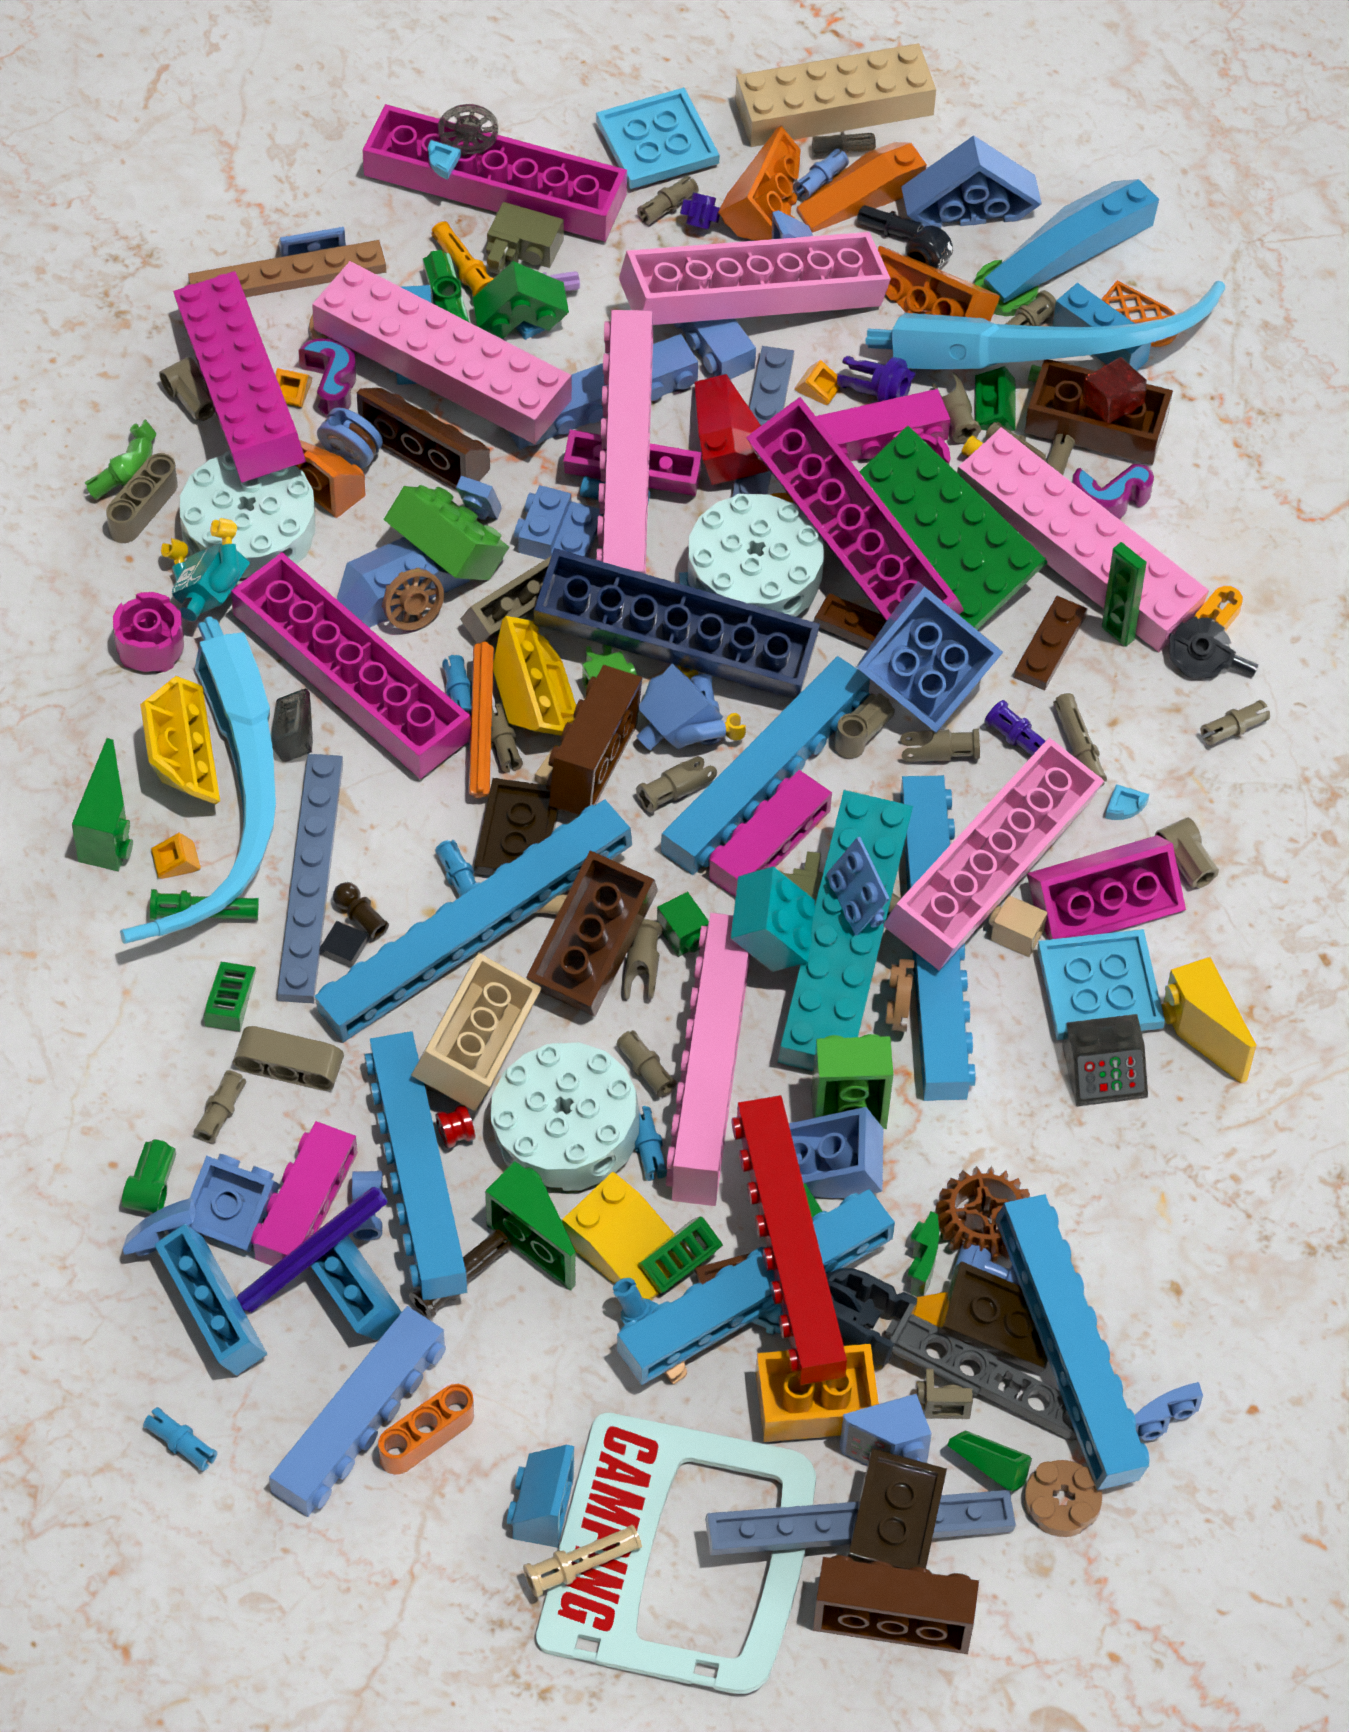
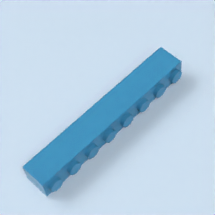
[661,656,870,875]
[364,1031,468,1300]
[617,1188,895,1385]
[995,1194,1150,1491]

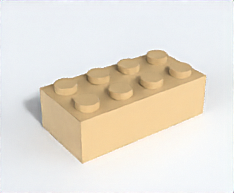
[411,952,541,1111]

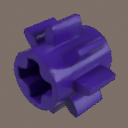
[680,192,720,229]

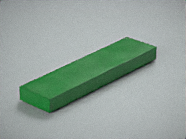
[1101,542,1147,647]

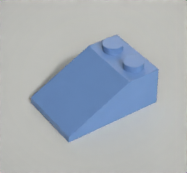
[789,1107,884,1199]

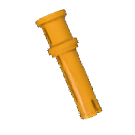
[431,221,494,297]

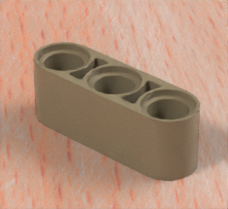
[106,453,178,543]
[233,1026,344,1091]

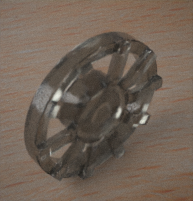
[438,104,499,156]

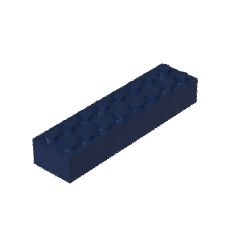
[534,548,820,699]

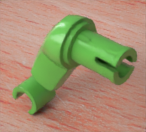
[85,419,156,500]

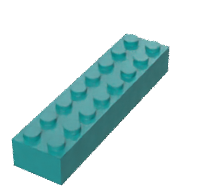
[777,790,913,1071]

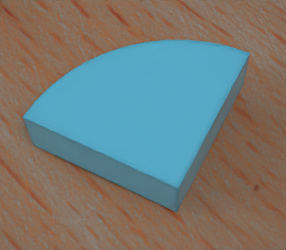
[428,140,461,180]
[1105,784,1150,820]

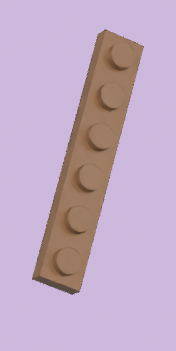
[188,240,387,297]

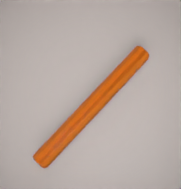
[469,642,494,799]

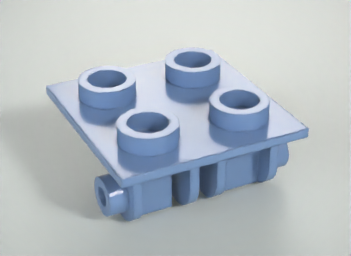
[826,837,890,936]

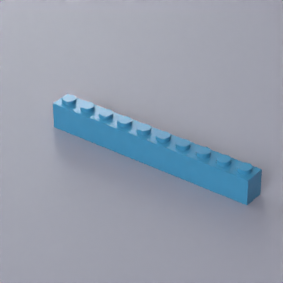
[900,775,976,1101]
[314,799,632,1043]

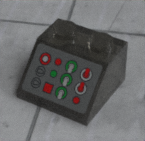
[1062,1014,1148,1107]

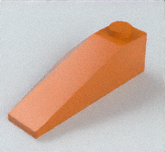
[797,142,927,233]
[878,246,1000,321]

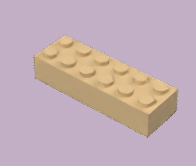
[735,43,936,147]

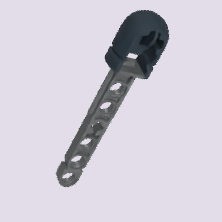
[826,1268,1080,1445]

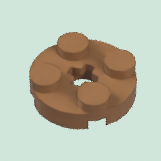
[885,959,914,1032]
[1024,1460,1102,1537]

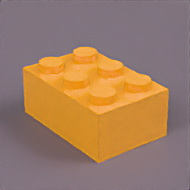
[755,1344,879,1442]

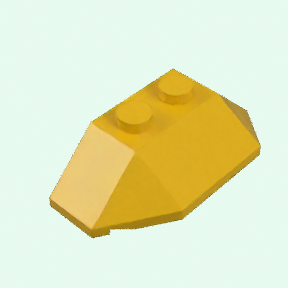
[493,616,576,736]
[140,676,220,804]

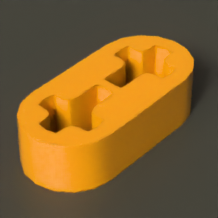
[1195,586,1243,631]

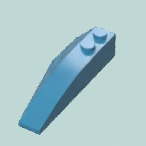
[984,179,1159,303]

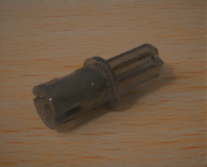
[812,131,876,157]

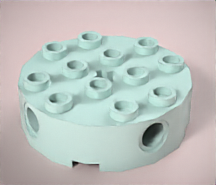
[180,451,316,578]
[688,494,824,617]
[491,1042,640,1191]

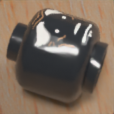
[905,225,953,269]

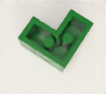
[473,261,569,339]

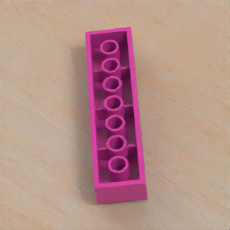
[362,104,627,242]
[173,271,306,483]
[746,397,964,622]
[231,552,471,779]

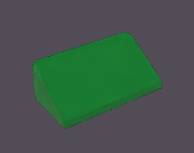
[975,366,1016,431]

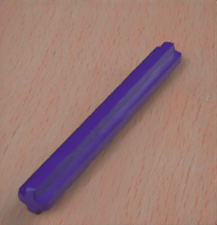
[237,1187,388,1312]

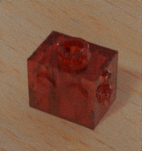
[1083,357,1147,424]

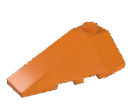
[718,126,801,241]
[295,440,366,519]

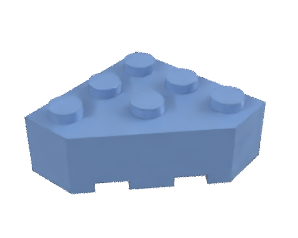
[901,135,1042,228]

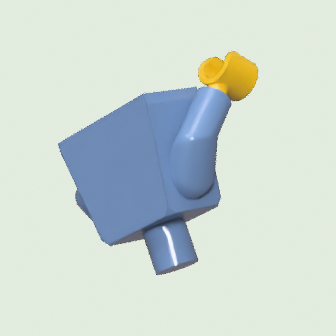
[636,664,746,751]

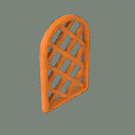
[1101,280,1178,347]

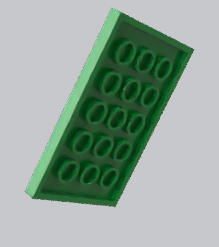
[859,425,1048,630]

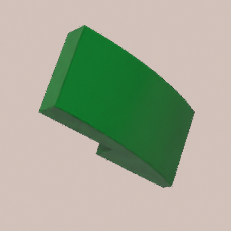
[907,1211,939,1297]

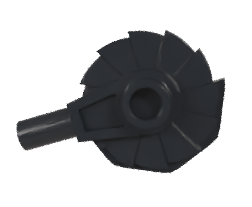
[1169,616,1258,678]

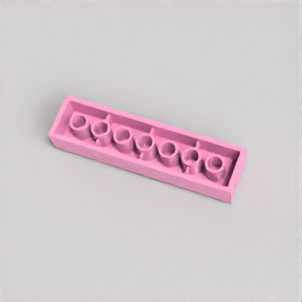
[619,232,891,325]
[312,261,572,444]
[596,310,653,574]
[957,427,1209,652]
[883,737,1104,971]
[666,913,751,1206]

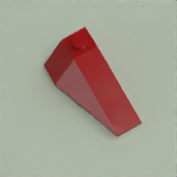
[694,374,770,485]

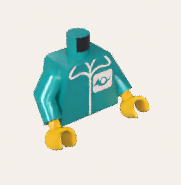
[161,518,250,621]

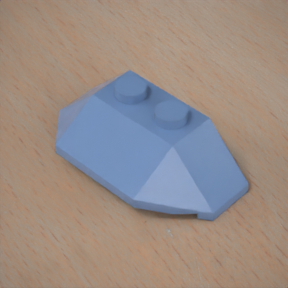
[337,537,470,628]

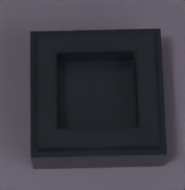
[320,921,369,967]

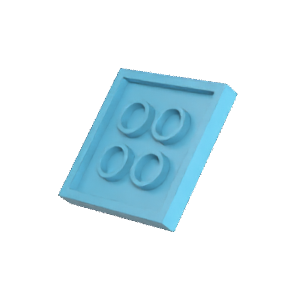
[596,87,720,189]
[1037,929,1165,1040]

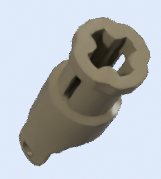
[933,372,981,443]
[900,729,980,762]
[636,756,717,813]
[624,919,663,999]

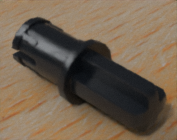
[857,205,922,240]

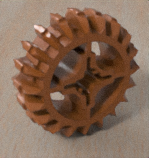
[935,1166,1030,1263]

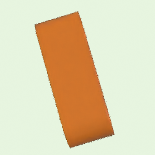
[378,1383,474,1475]

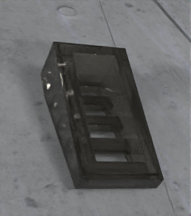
[271,688,313,762]

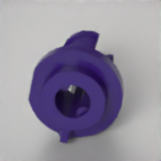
[837,356,915,402]

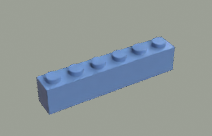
[508,334,698,450]
[269,1306,446,1517]

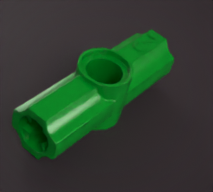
[423,250,470,323]

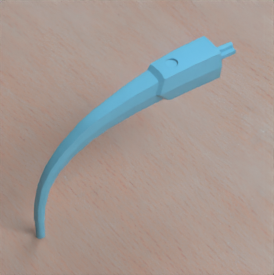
[865,281,1225,369]
[120,617,276,944]

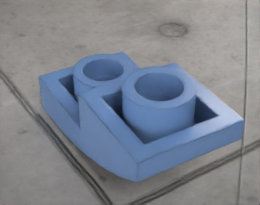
[123,1198,196,1256]
[1135,1382,1203,1441]

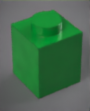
[657,891,709,957]

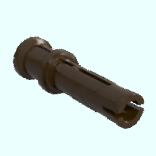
[409,1229,511,1320]

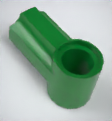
[122,1139,176,1214]

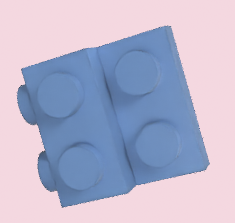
[514,485,603,560]
[189,1153,280,1252]

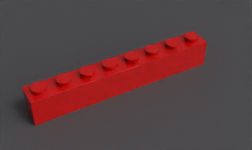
[731,1095,847,1385]

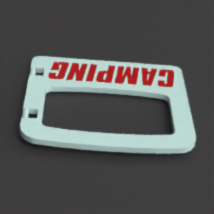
[536,1413,816,1694]

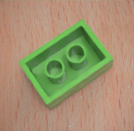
[383,485,510,580]
[811,1034,894,1129]

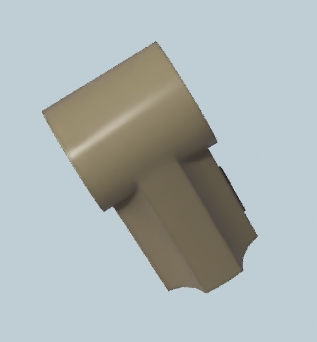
[159,357,215,421]
[834,693,895,759]
[1155,817,1219,889]

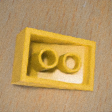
[1161,957,1257,1083]
[562,1172,694,1301]

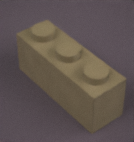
[460,556,551,644]

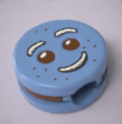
[317,408,383,468]

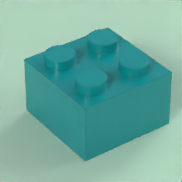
[731,866,815,972]

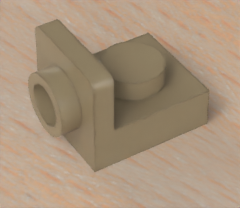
[917,1368,973,1419]

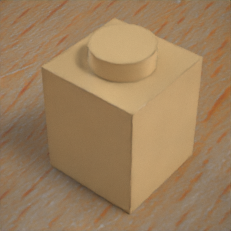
[989,895,1048,957]

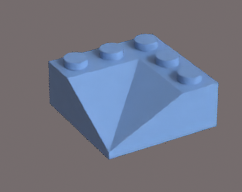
[856,581,1003,732]

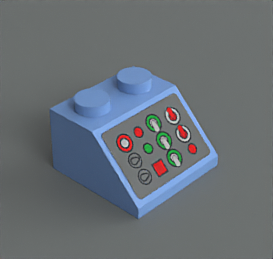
[839,1394,932,1465]

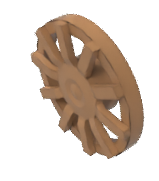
[382,568,444,630]

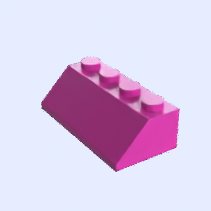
[1027,835,1186,940]

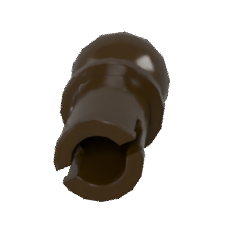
[333,882,389,939]

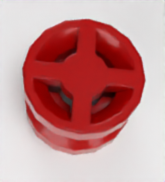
[435,1105,476,1149]

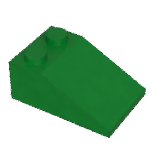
[72,738,133,872]
[485,1161,576,1291]

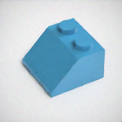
[507,1444,574,1548]

